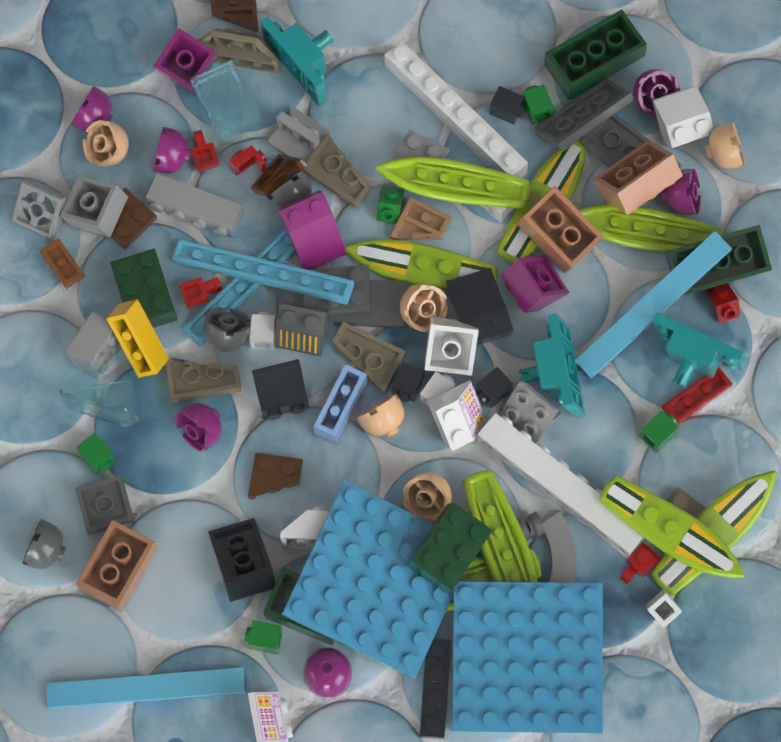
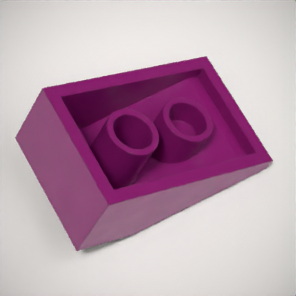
[276,190,347,270]

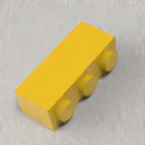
[106,299,169,378]

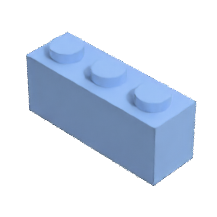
[313,364,367,444]

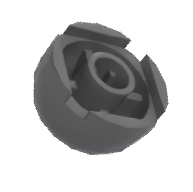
[266,170,313,209]
[204,308,251,352]
[22,519,66,569]

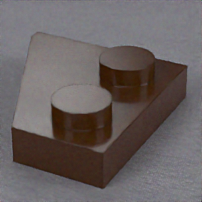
[211,0,258,32]
[250,154,307,197]
[111,187,157,250]
[248,453,303,500]

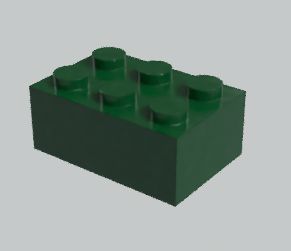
[110,248,178,328]
[406,502,493,593]
[263,567,334,646]

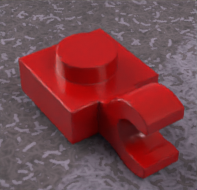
[191,130,220,172]
[179,277,223,309]
[620,542,661,584]

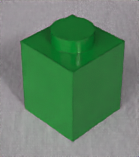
[523,84,554,125]
[639,410,679,453]
[76,433,115,475]
[245,620,283,654]

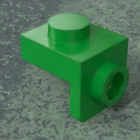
[376,186,405,224]

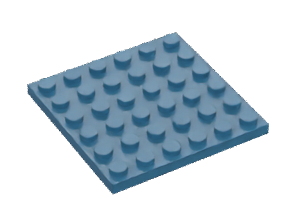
[281,481,454,679]
[453,581,603,733]

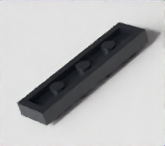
[420,639,451,740]

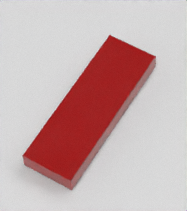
[661,367,733,425]

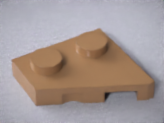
[390,197,452,240]

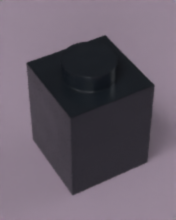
[489,86,526,125]
[392,362,424,402]
[476,366,513,408]

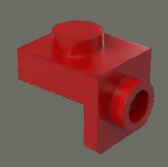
[229,145,267,176]
[706,283,740,324]

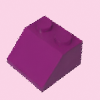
[153,28,217,96]
[501,255,570,313]

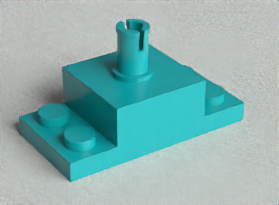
[261,17,334,106]
[519,313,585,417]
[653,313,747,388]

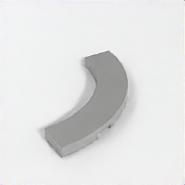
[542,511,577,583]

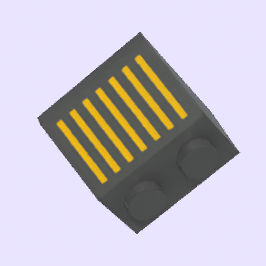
[275,301,330,356]

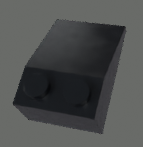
[446,268,514,345]
[252,359,309,420]
[208,518,276,602]

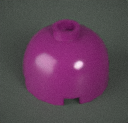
[633,69,680,116]
[71,86,113,132]
[153,127,191,174]
[662,169,701,215]
[175,403,222,451]
[303,648,352,698]

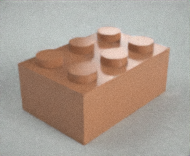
[594,140,683,215]
[516,186,604,273]
[76,520,158,612]

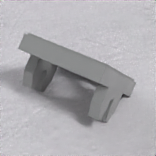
[11,178,66,239]

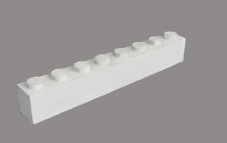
[384,41,528,178]
[477,413,645,558]

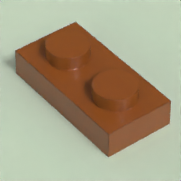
[40,238,85,289]

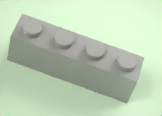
[146,173,244,237]

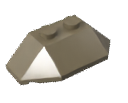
[198,28,280,74]

